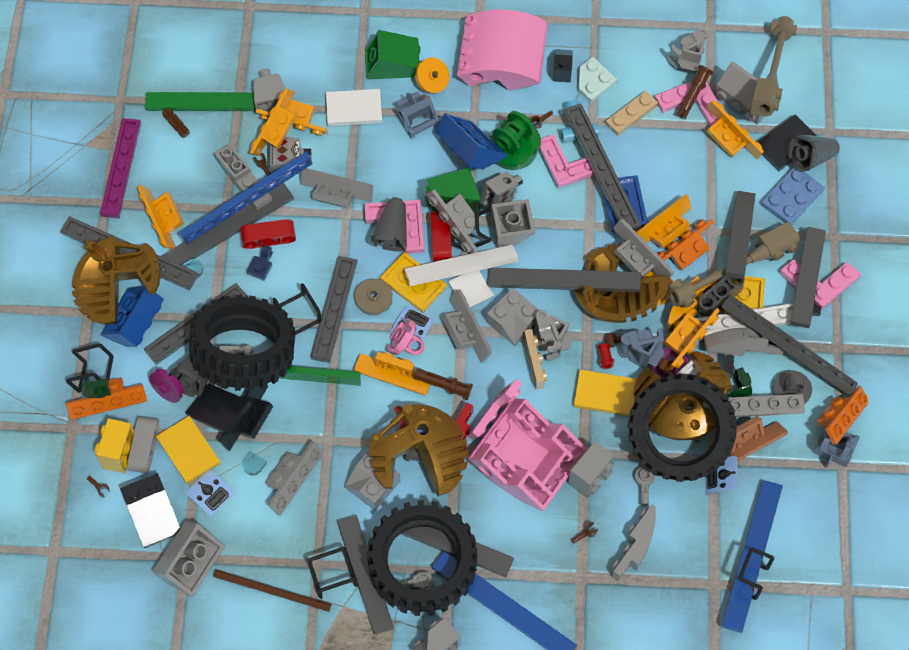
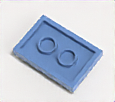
[761,168,825,225]

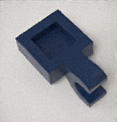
[247,245,273,281]

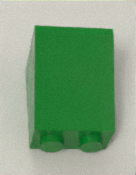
[365,30,421,79]
[424,168,481,217]

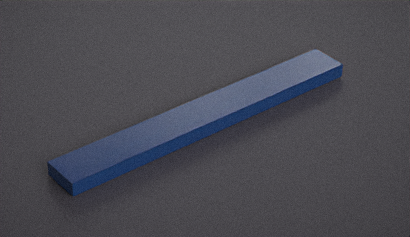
[180,152,313,244]
[722,480,783,633]
[432,552,577,650]

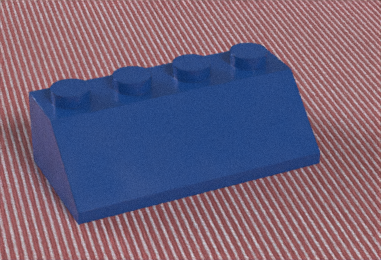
[435,113,507,170]

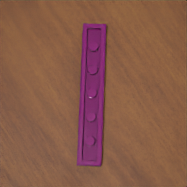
[100,118,141,219]

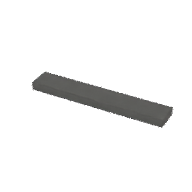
[725,191,756,279]
[790,227,826,328]
[311,256,358,363]
[144,283,248,365]
[338,515,394,635]
[401,527,514,578]

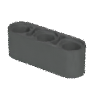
[698,277,745,317]

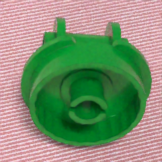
[488,111,541,170]

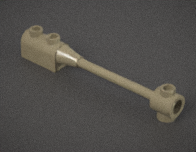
[751,16,797,116]
[668,222,800,308]

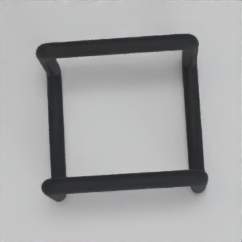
[451,202,491,251]
[272,283,322,335]
[66,343,114,393]
[308,547,358,599]
[738,548,775,600]

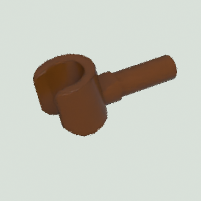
[531,111,553,129]
[254,153,271,176]
[605,334,621,348]
[658,358,673,375]
[87,476,110,498]
[571,522,598,544]

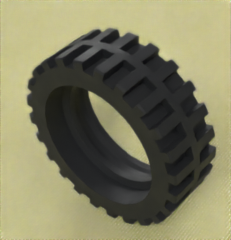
[189,295,296,391]
[627,373,737,482]
[367,500,477,616]

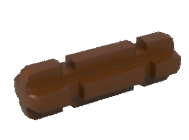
[162,108,190,138]

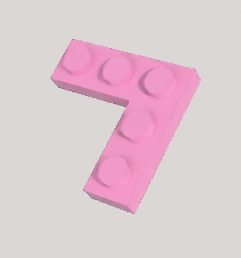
[654,81,718,127]
[539,134,595,188]
[365,200,424,254]
[780,259,861,310]
[468,379,522,441]

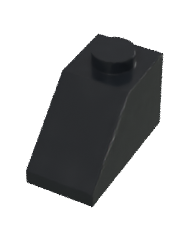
[553,49,573,82]

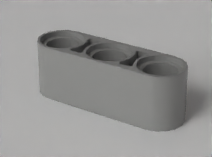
[127,417,159,473]

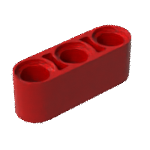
[430,211,452,262]
[240,219,296,249]

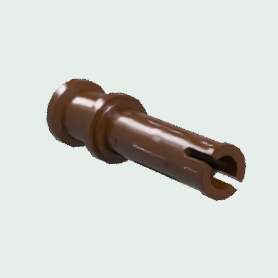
[676,65,713,120]
[413,367,473,400]

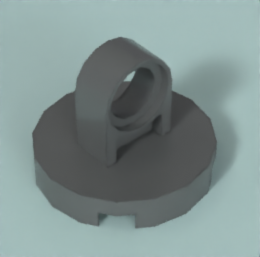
[772,370,812,404]

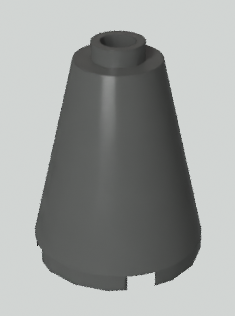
[788,135,840,172]
[370,197,407,252]
[168,355,208,397]

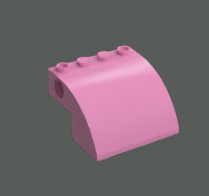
[457,9,548,91]
[468,399,588,511]

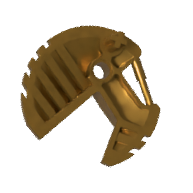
[72,237,161,325]
[575,242,669,323]
[634,351,732,443]
[369,404,469,496]

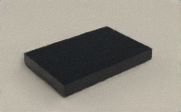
[758,114,817,171]
[185,383,251,435]

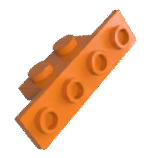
[657,219,714,270]
[66,378,147,420]
[817,386,869,444]

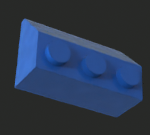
[100,286,164,347]

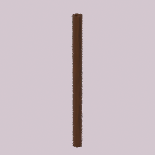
[213,570,332,612]

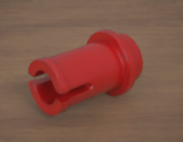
[597,343,615,369]

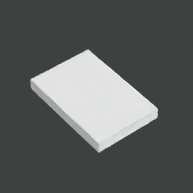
[326,89,382,126]

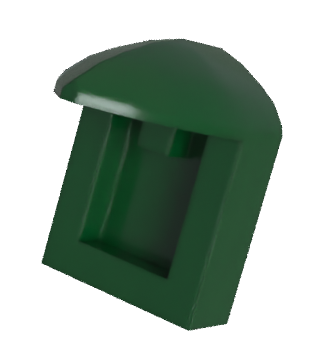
[728,367,752,397]
[82,373,111,399]

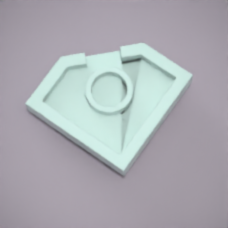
[579,57,618,103]

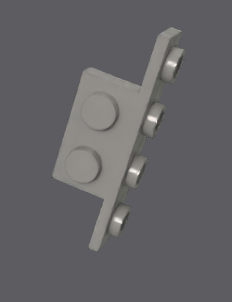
[301,168,374,207]
[426,189,482,254]
[614,219,674,280]
[442,289,492,363]
[729,394,805,417]
[265,441,323,516]

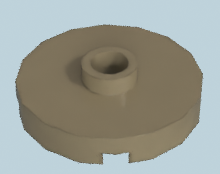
[355,279,393,315]

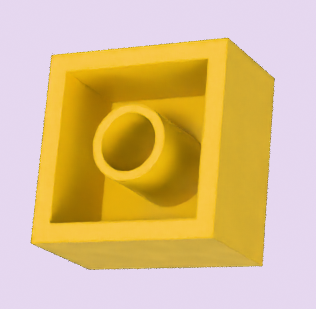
[95,418,134,474]

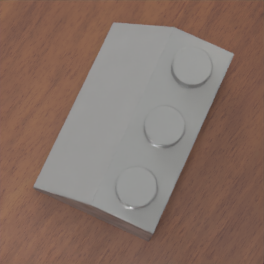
[714,61,765,125]
[152,521,225,597]

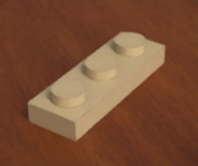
[605,91,658,136]
[524,329,547,390]

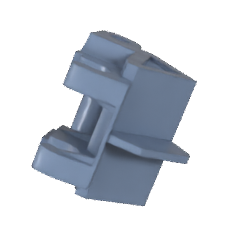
[395,92,440,139]
[618,328,665,369]
[813,426,860,468]

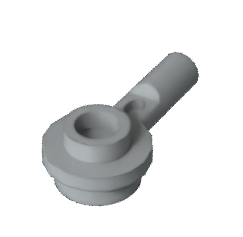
[635,467,655,506]
[399,572,433,590]

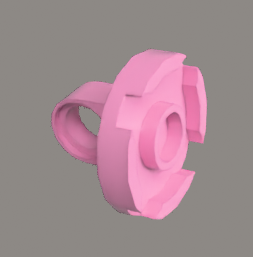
[387,318,425,355]

